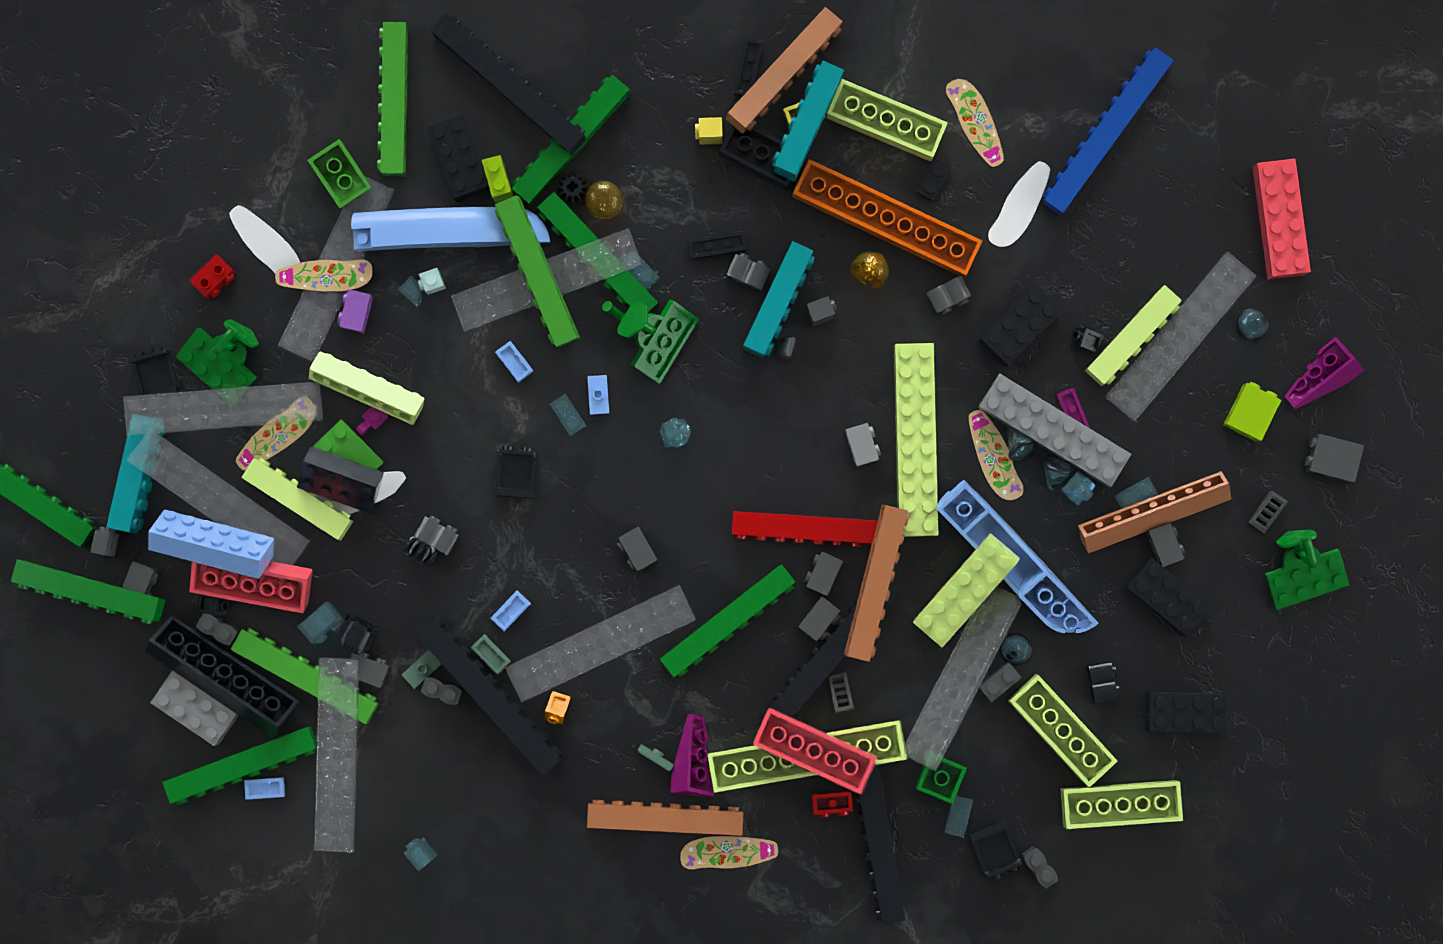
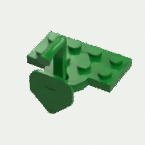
[602,299,699,384]
[176,319,259,407]
[1265,530,1349,610]

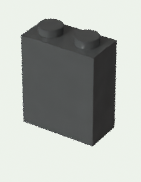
[1304,434,1364,484]

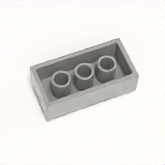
[151,671,239,746]

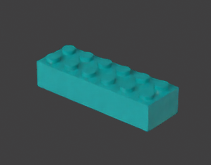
[772,61,844,182]
[743,241,815,359]
[107,414,165,534]

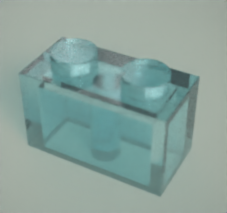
[297,601,343,644]
[404,837,438,871]

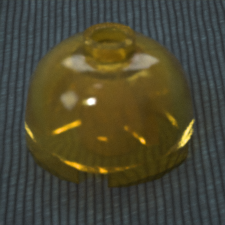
[585,181,623,220]
[850,251,889,288]

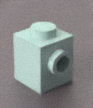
[418,268,446,295]

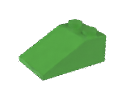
[307,139,372,208]
[313,420,384,470]

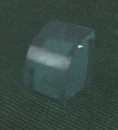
[398,276,422,307]

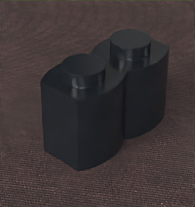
[1086,662,1121,705]

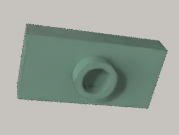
[470,634,512,675]
[402,650,442,689]
[637,744,674,771]

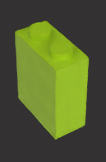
[482,155,513,204]
[1223,382,1281,442]

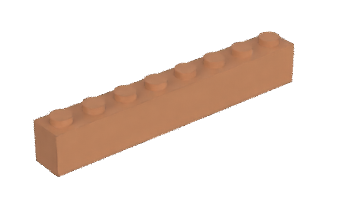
[726,7,843,134]
[1078,472,1231,553]
[844,504,909,662]
[587,800,743,836]

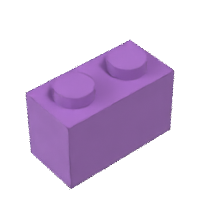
[337,289,373,334]

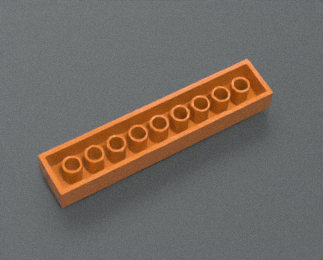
[792,159,982,278]

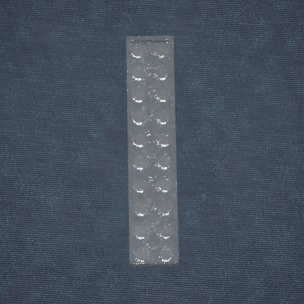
[278,177,394,362]
[451,228,643,332]
[1105,251,1257,421]
[123,382,323,436]
[127,429,310,565]
[505,585,696,702]
[905,586,1023,771]
[314,657,359,852]

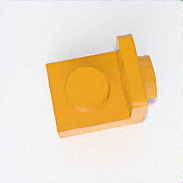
[544,691,571,724]

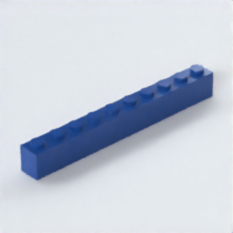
[1042,47,1174,216]

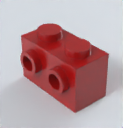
[189,254,236,299]
[812,790,853,817]

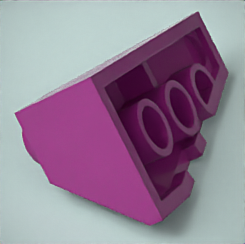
[1285,337,1364,409]
[671,714,714,797]

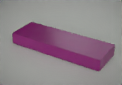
[1056,388,1090,428]

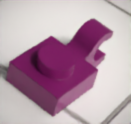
[355,407,389,436]

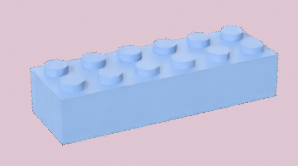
[148,510,274,579]

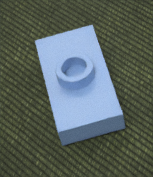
[495,341,534,383]
[588,375,609,415]
[490,590,531,632]
[244,777,285,800]

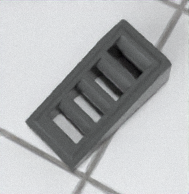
[776,337,796,361]
[1248,491,1288,534]
[827,672,855,715]

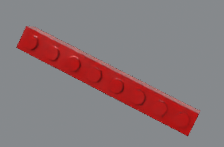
[732,511,878,548]

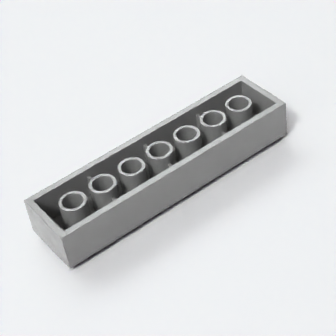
[978,374,1131,488]

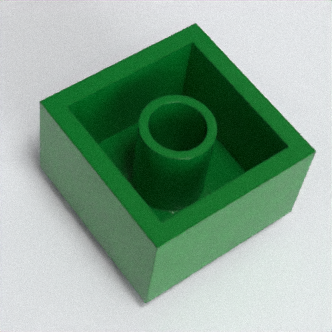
[915,752,967,804]

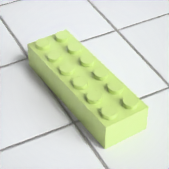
[826,79,948,161]
[913,533,1020,647]
[1007,674,1117,787]
[1060,780,1183,829]

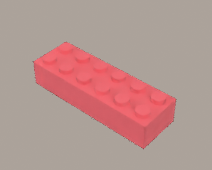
[1253,159,1311,279]
[189,561,312,613]
[753,708,878,794]

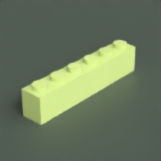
[1085,285,1182,386]
[309,352,424,425]
[241,458,353,540]

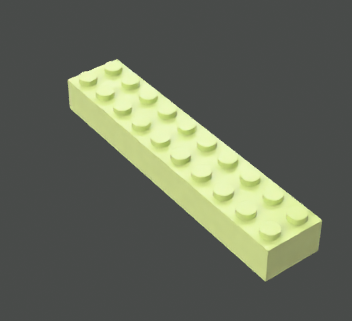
[894,343,938,537]
[708,720,907,792]

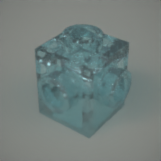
[659,418,691,448]
[1061,470,1096,505]

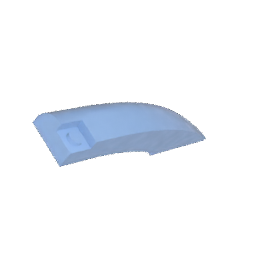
[351,207,550,251]
[937,480,1098,633]

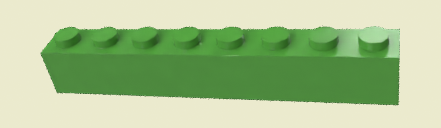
[377,22,408,177]
[495,195,580,347]
[231,628,379,724]

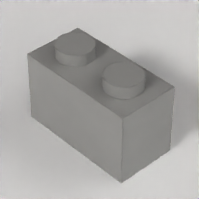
[845,423,881,467]

